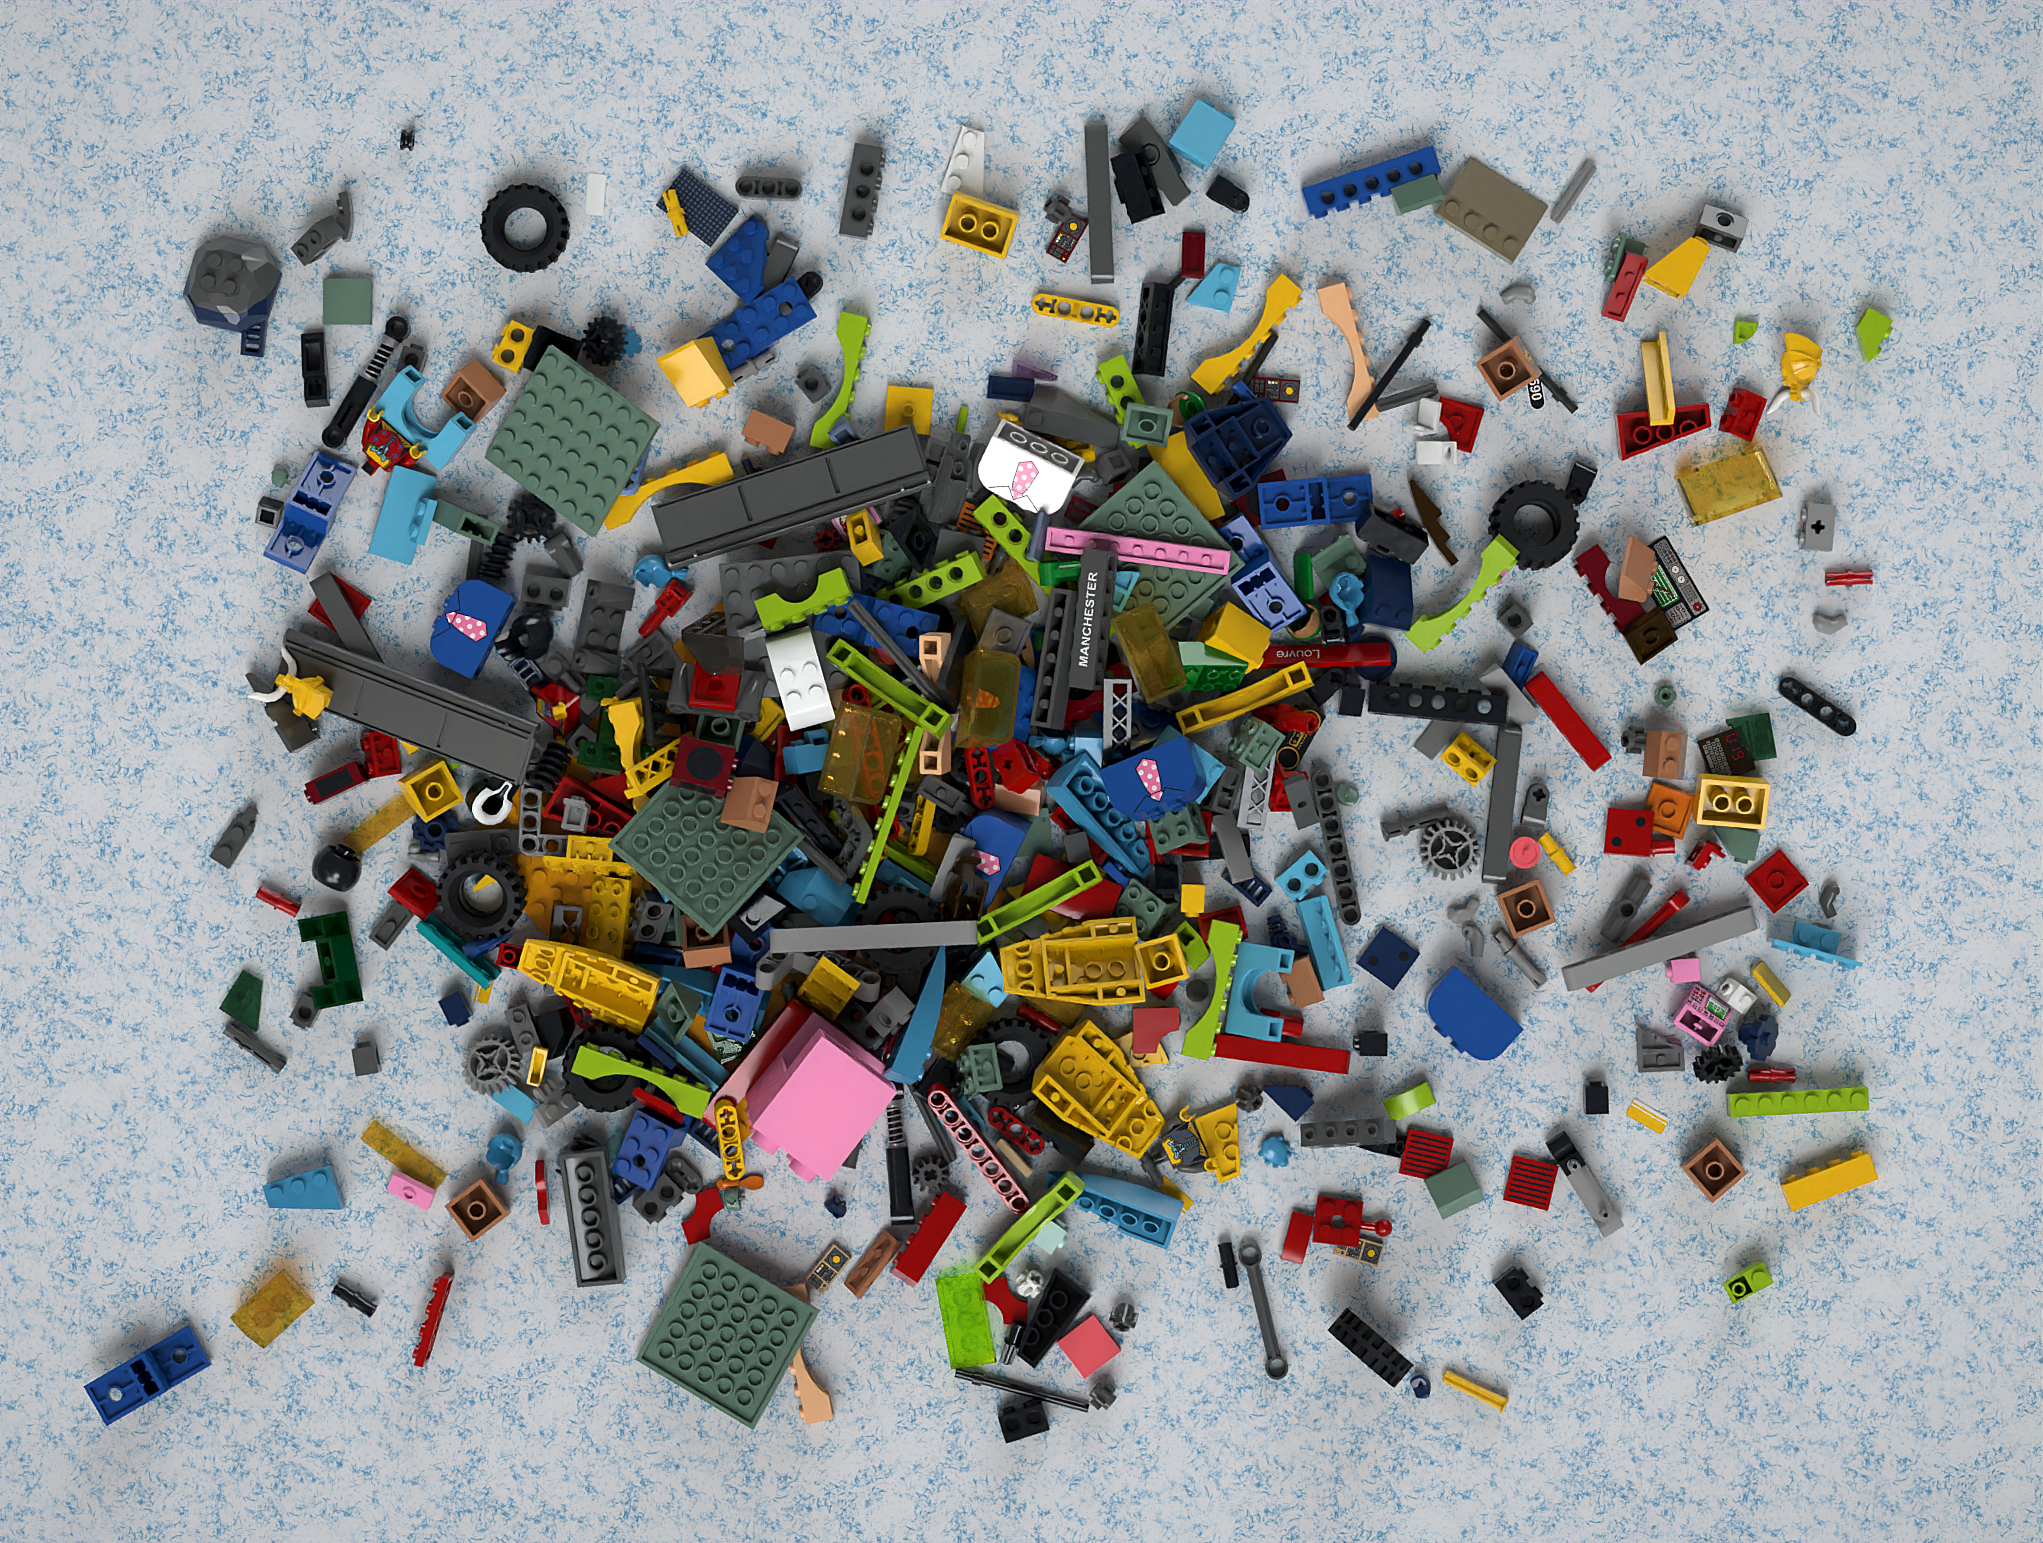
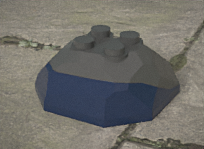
[183,236,282,334]

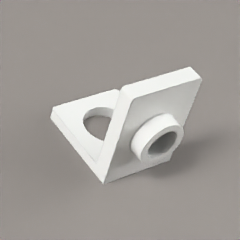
[1403,398,1442,436]
[1416,441,1457,465]

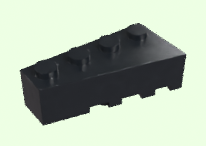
[1016,1267,1093,1369]

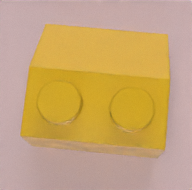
[397,758,465,823]
[1134,933,1190,990]

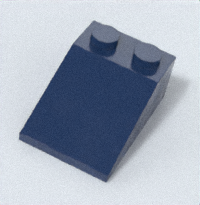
[1358,555,1414,631]

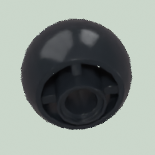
[311,844,362,892]

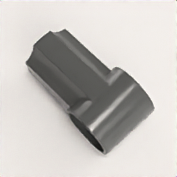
[543,531,584,580]

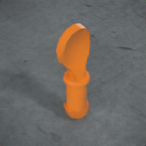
[715,1176,765,1191]

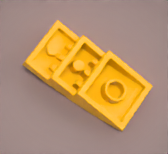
[1146,430,1225,521]
[796,956,861,1022]

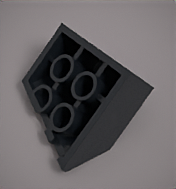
[727,885,797,945]
[1024,1100,1095,1167]

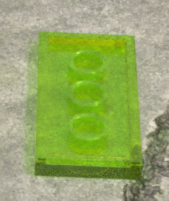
[935,1272,997,1370]

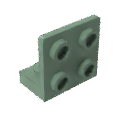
[1603,232,1645,283]
[859,529,914,585]
[1310,534,1367,591]
[1226,715,1286,775]
[1148,801,1209,855]
[1015,808,1053,858]
[1112,878,1179,942]
[956,1043,1003,1101]

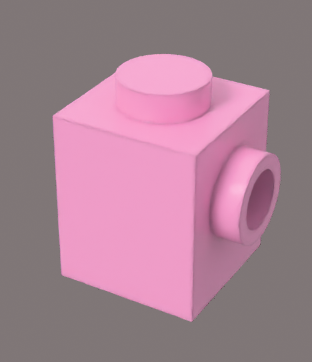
[1665,954,1701,983]

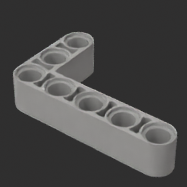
[518,743,568,857]
[755,950,881,1002]

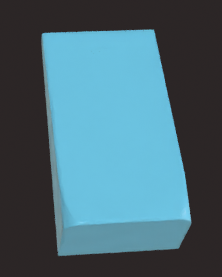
[490,1083,539,1125]

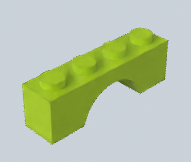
[754,568,854,632]

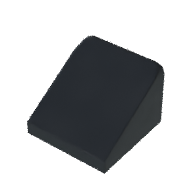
[255,496,284,529]

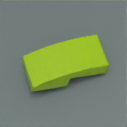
[1383,1081,1436,1121]

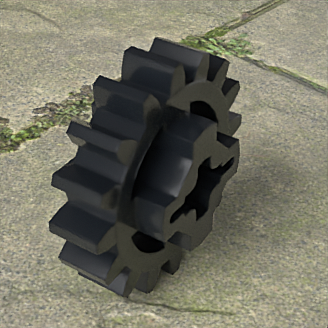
[581,316,629,366]
[506,494,557,544]
[1692,1044,1744,1084]

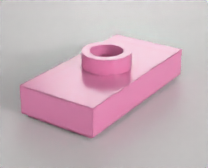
[386,1170,437,1211]

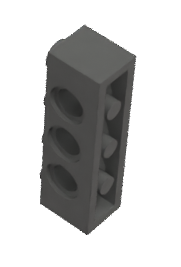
[839,143,886,240]
[1300,1118,1396,1149]

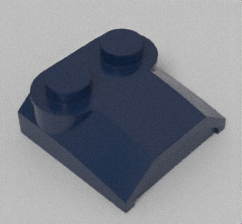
[628,940,682,967]

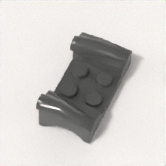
[570,579,636,679]
[667,662,768,722]

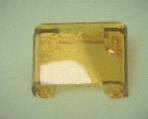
[1673,443,1783,528]

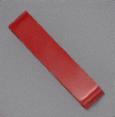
[1523,671,1612,772]

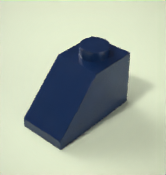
[1262,1085,1315,1122]

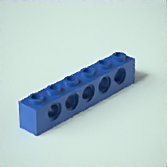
[1300,146,1442,219]

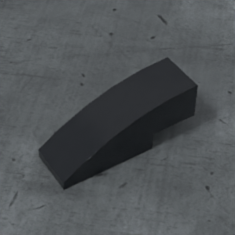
[301,332,330,408]

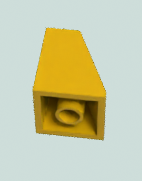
[1641,236,1711,301]
[656,336,735,409]
[1195,601,1272,674]

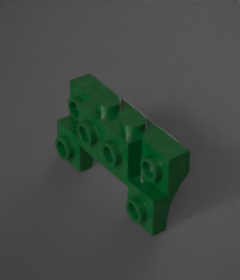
[576,675,624,776]
[297,911,364,1010]

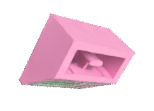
[1669,984,1734,1048]

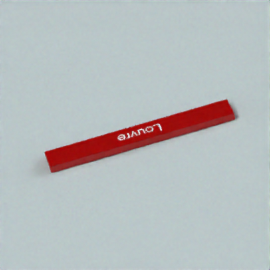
[1258,642,1391,669]

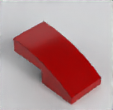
[1280,1211,1315,1265]

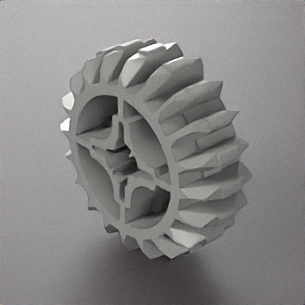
[1418,819,1481,881]
[461,1034,523,1096]

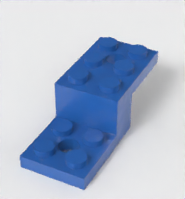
[697,276,817,372]
[263,450,357,575]
[1257,474,1374,530]
[1215,511,1308,636]
[811,592,940,658]
[704,925,785,1043]
[611,1065,706,1191]
[83,1324,212,1426]

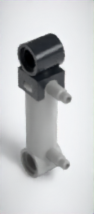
[1545,1131,1624,1238]

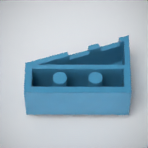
[262,1164,345,1210]

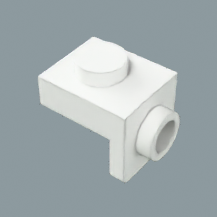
[1716,977,1758,1016]

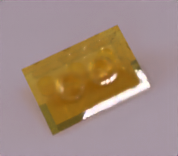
[956,563,1039,637]
[931,980,996,1062]
[230,1269,315,1349]

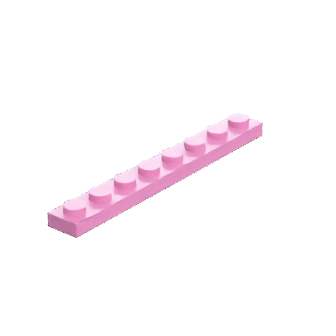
[1045,526,1231,575]

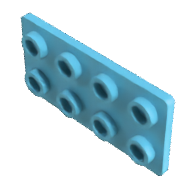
[368,465,438,565]
[1767,921,1863,970]

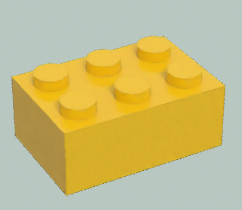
[939,191,1021,260]
[1692,773,1771,829]

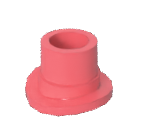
[1509,836,1541,869]

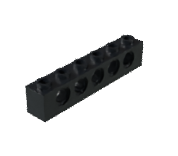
[1368,681,1510,727]

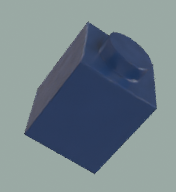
[438,991,473,1028]

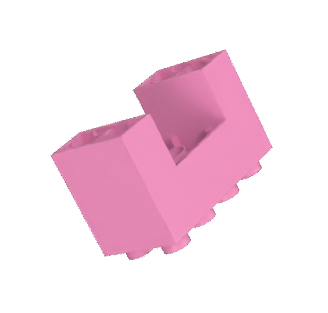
[745,1006,897,1183]

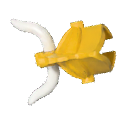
[1766,332,1823,416]
[247,645,334,720]

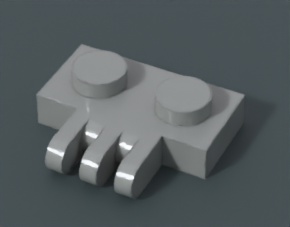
[532,1078,580,1129]

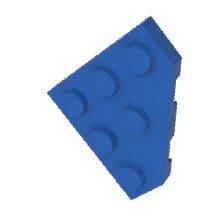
[705,215,770,305]
[1093,701,1182,757]

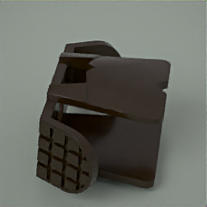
[943,856,989,922]

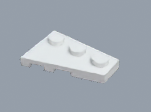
[940,126,985,200]

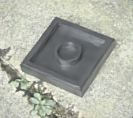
[973,606,1034,662]

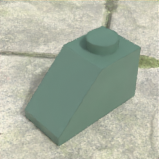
[1712,825,1761,864]

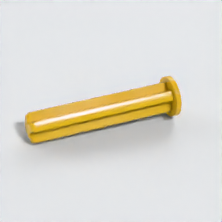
[1442,1370,1509,1414]

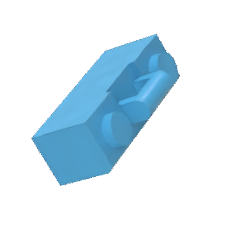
[1061,727,1103,770]
[782,728,855,775]
[874,858,940,907]

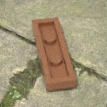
[843,1230,903,1299]

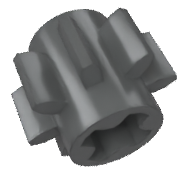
[1043,195,1072,224]
[1621,726,1647,754]
[1235,1083,1263,1113]
[1109,1303,1139,1332]
[1089,1382,1117,1410]

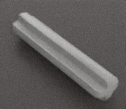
[1550,162,1597,224]

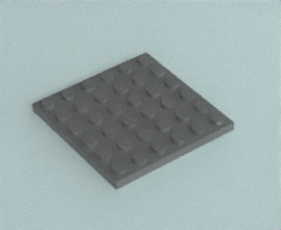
[719,549,869,698]

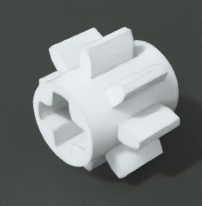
[1015,1268,1045,1298]

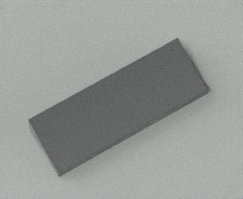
[559,1145,626,1288]

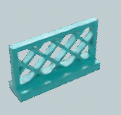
[415,913,502,990]

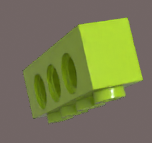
[1095,354,1147,451]

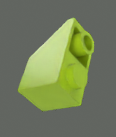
[1854,307,1893,363]
[1167,920,1210,972]
[1722,1260,1774,1305]

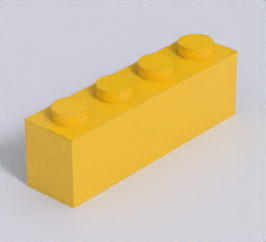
[1780,1150,1879,1212]

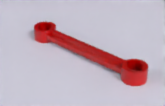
[1585,889,1691,993]

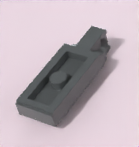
[914,774,976,817]
[209,807,258,869]
[369,901,415,951]

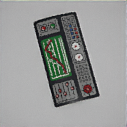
[1647,536,1710,631]

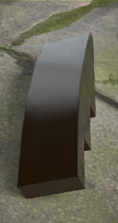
[1407,479,1459,567]

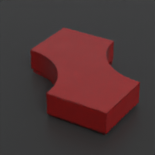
[535,1160,550,1225]
[681,1187,725,1245]
[982,1277,1028,1325]

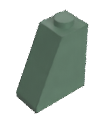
[432,497,500,547]

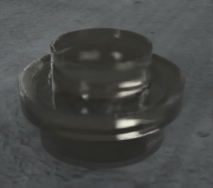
[1186,979,1209,1002]

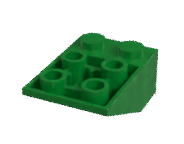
[1167,642,1249,691]

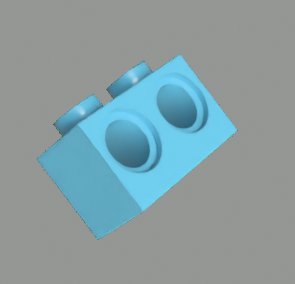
[1274,849,1328,901]

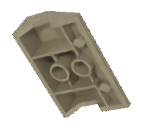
[1434,157,1548,265]

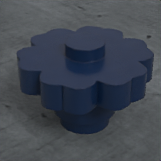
[412,809,459,852]
[1738,1014,1779,1062]

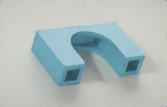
[374,365,478,470]
[1225,941,1295,1042]

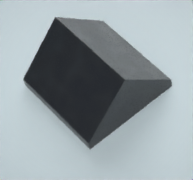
[887,508,938,574]

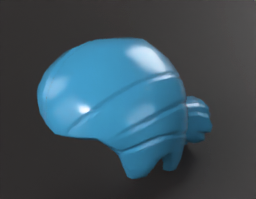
[633,554,689,588]
[1329,572,1365,627]
[1028,726,1072,755]
[486,1133,523,1185]

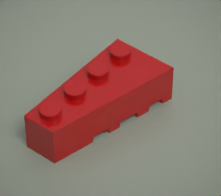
[1614,402,1711,461]
[541,773,637,837]
[890,1191,967,1287]

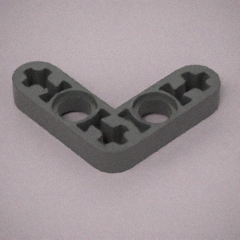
[833,793,872,879]

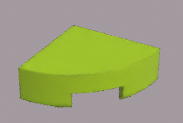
[1733,321,1759,344]

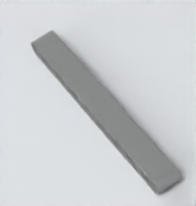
[1561,906,1758,991]
[769,921,978,953]

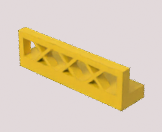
[1640,331,1675,426]
[624,730,694,799]

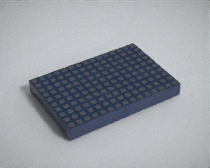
[656,169,739,248]

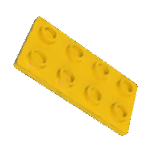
[543,835,638,879]
[585,875,637,960]

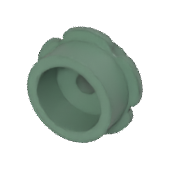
[1654,684,1677,707]

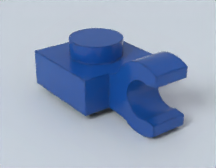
[1103,859,1141,890]

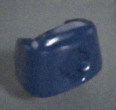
[824,1194,847,1219]
[1410,1374,1431,1399]

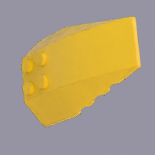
[1000,916,1145,1006]
[517,939,663,1036]
[1031,1019,1166,1159]

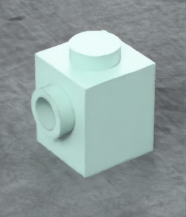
[1033,1217,1068,1254]

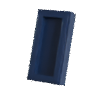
[987,375,1035,403]

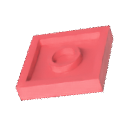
[1057,1314,1121,1379]

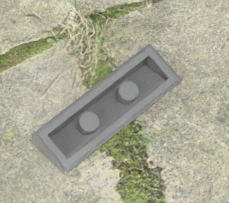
[1478,663,1540,727]
[1414,700,1468,761]
[1212,814,1254,884]
[928,832,977,902]

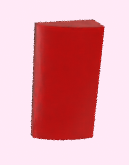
[1020,853,1123,923]

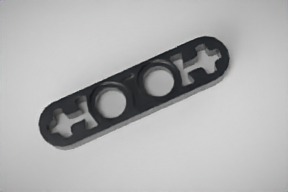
[1777,677,1856,736]

